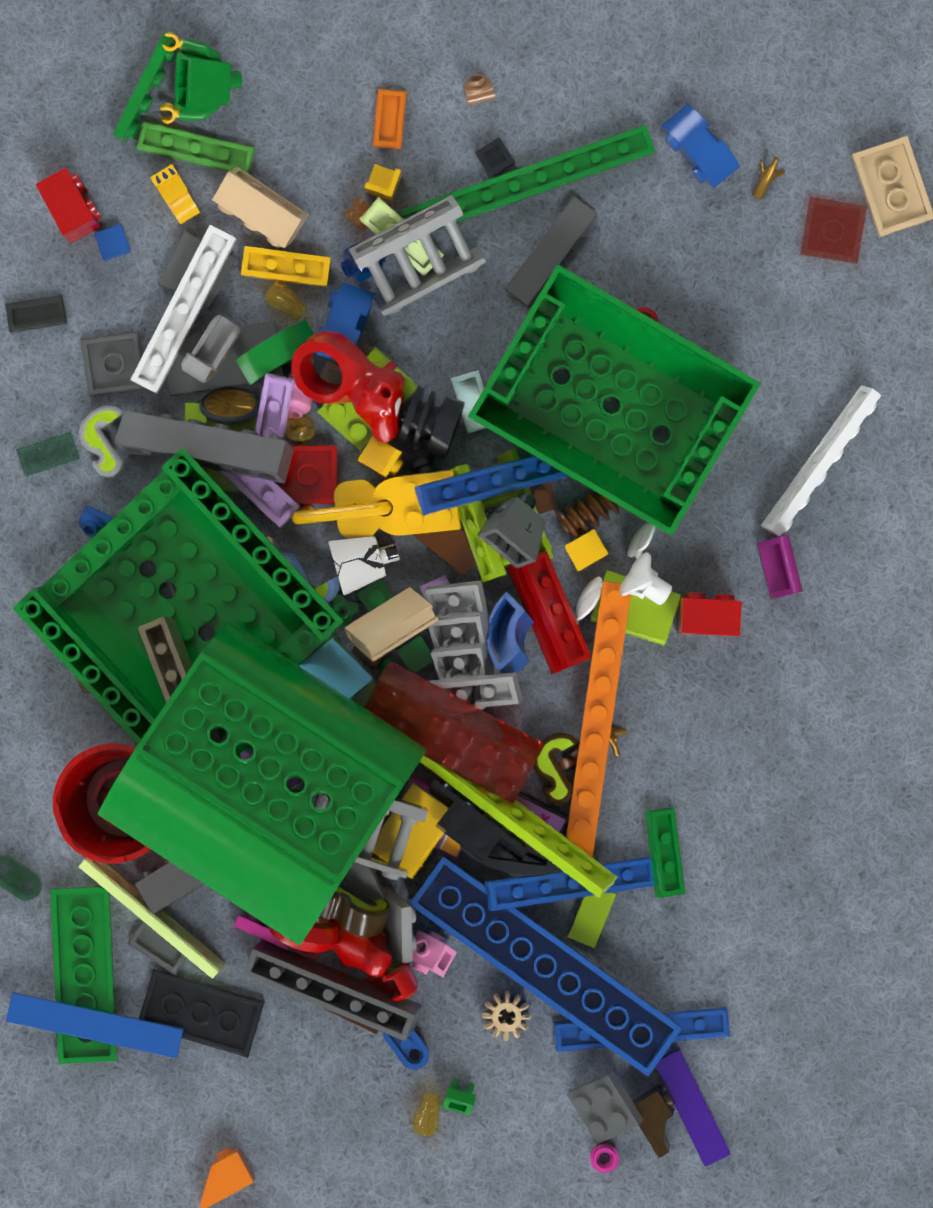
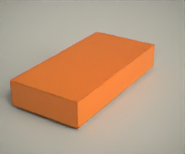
[373,89,407,150]

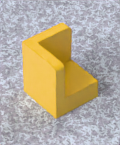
[364,164,402,202]
[565,529,608,572]

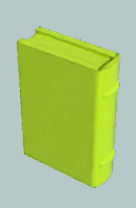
[590,570,681,646]

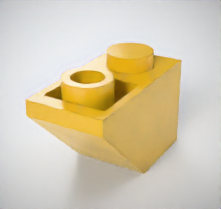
[357,436,404,479]

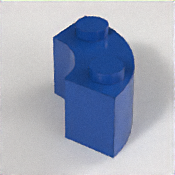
[661,104,740,188]
[317,283,376,360]
[487,592,534,674]

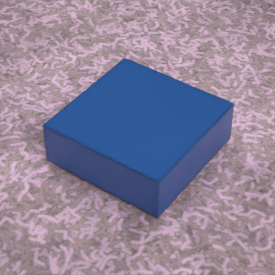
[94,224,131,261]

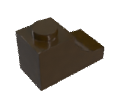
[633,1084,676,1158]

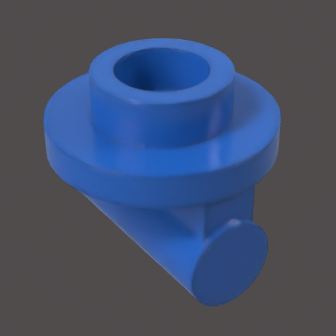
[78,505,113,537]

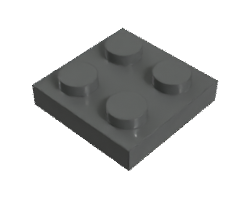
[567,1070,644,1144]

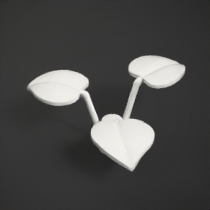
[575,522,672,625]

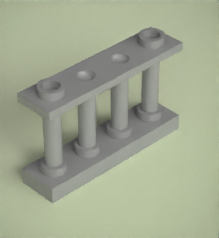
[349,195,486,316]
[314,794,428,881]

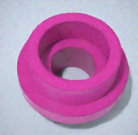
[590,1143,619,1173]

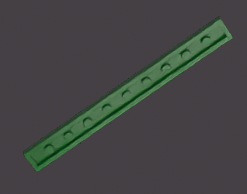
[397,125,655,231]

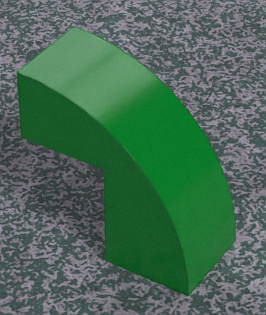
[235,320,314,385]

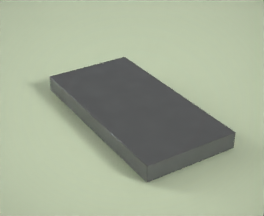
[167,320,284,396]

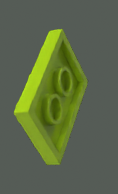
[317,347,418,451]

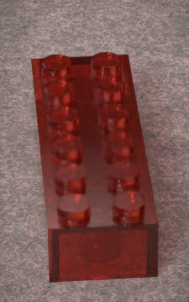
[365,661,545,804]

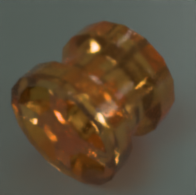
[342,196,371,232]

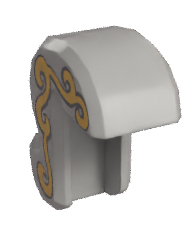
[181,315,241,383]

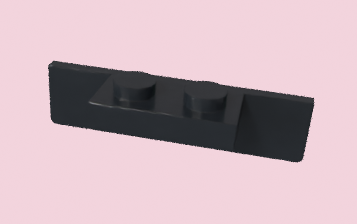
[429,779,528,862]

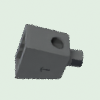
[478,493,545,568]

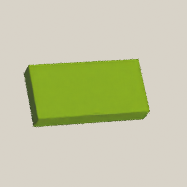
[567,892,616,948]

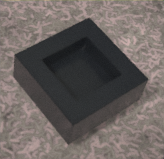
[475,137,515,178]

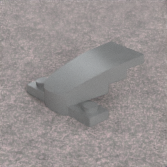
[405,580,522,715]

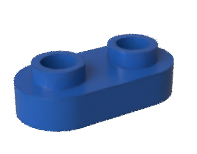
[383,1029,429,1070]

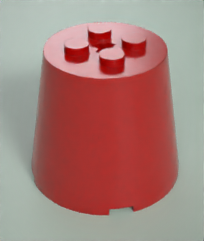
[53,743,151,864]

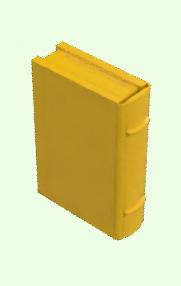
[373,783,449,879]

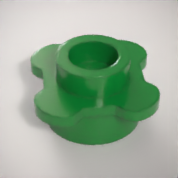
[331,595,359,628]

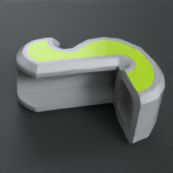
[79,406,125,478]

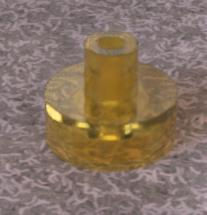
[286,416,315,446]

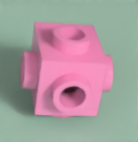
[411,930,457,978]

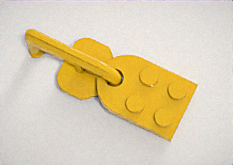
[292,470,461,539]

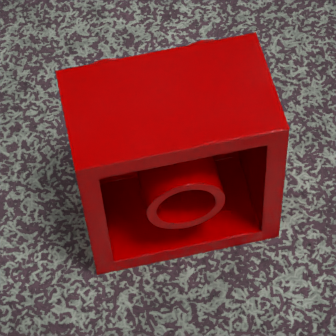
[35,168,102,244]
[677,593,742,637]

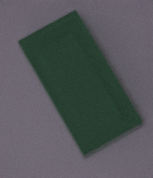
[16,431,81,477]

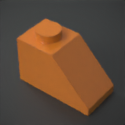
[200,1147,256,1208]

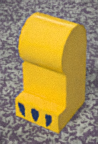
[150,164,200,224]

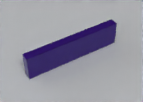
[656,1049,731,1167]

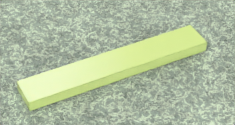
[79,858,225,979]

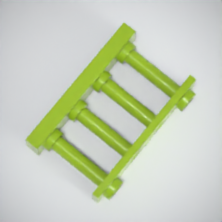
[451,449,554,583]

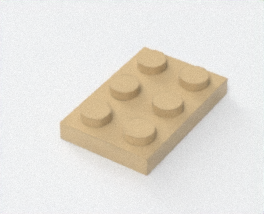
[851,136,933,238]

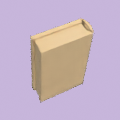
[344,587,439,661]

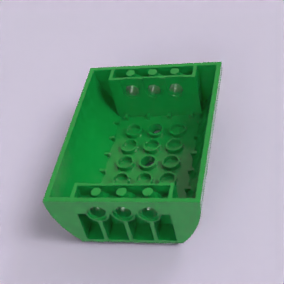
[468,264,761,536]

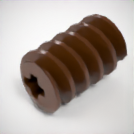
[554,491,620,538]

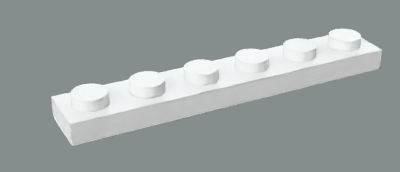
[130,225,237,394]
[761,385,881,537]

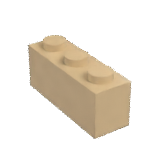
[212,167,309,248]

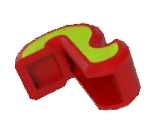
[363,961,418,1002]

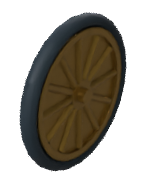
[199,387,260,424]

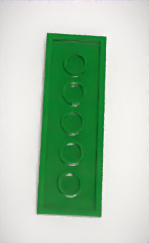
[50,886,118,1064]

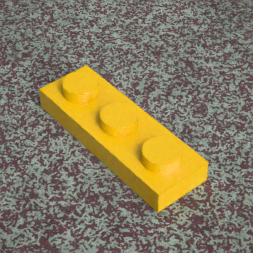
[241,246,331,287]

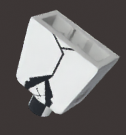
[328,536,400,596]

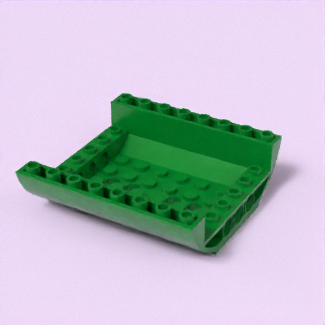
[13,447,344,744]
[98,621,428,946]

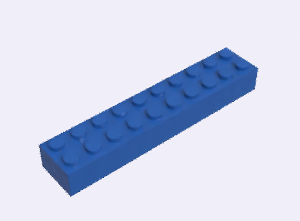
[409,856,682,1076]

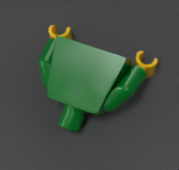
[160,32,242,124]

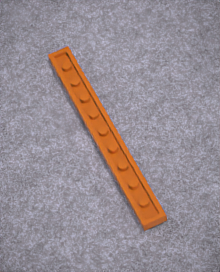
[566,580,631,858]

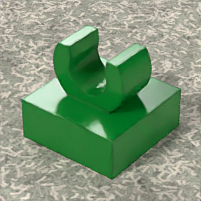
[442,1078,476,1116]

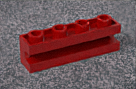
[507,551,592,674]

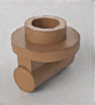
[463,74,496,106]

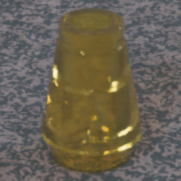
[263,280,307,320]
[411,1093,441,1137]

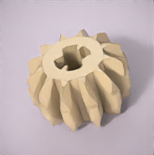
[482,990,531,1041]

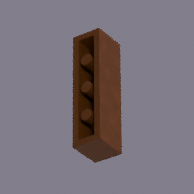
[389,512,476,577]

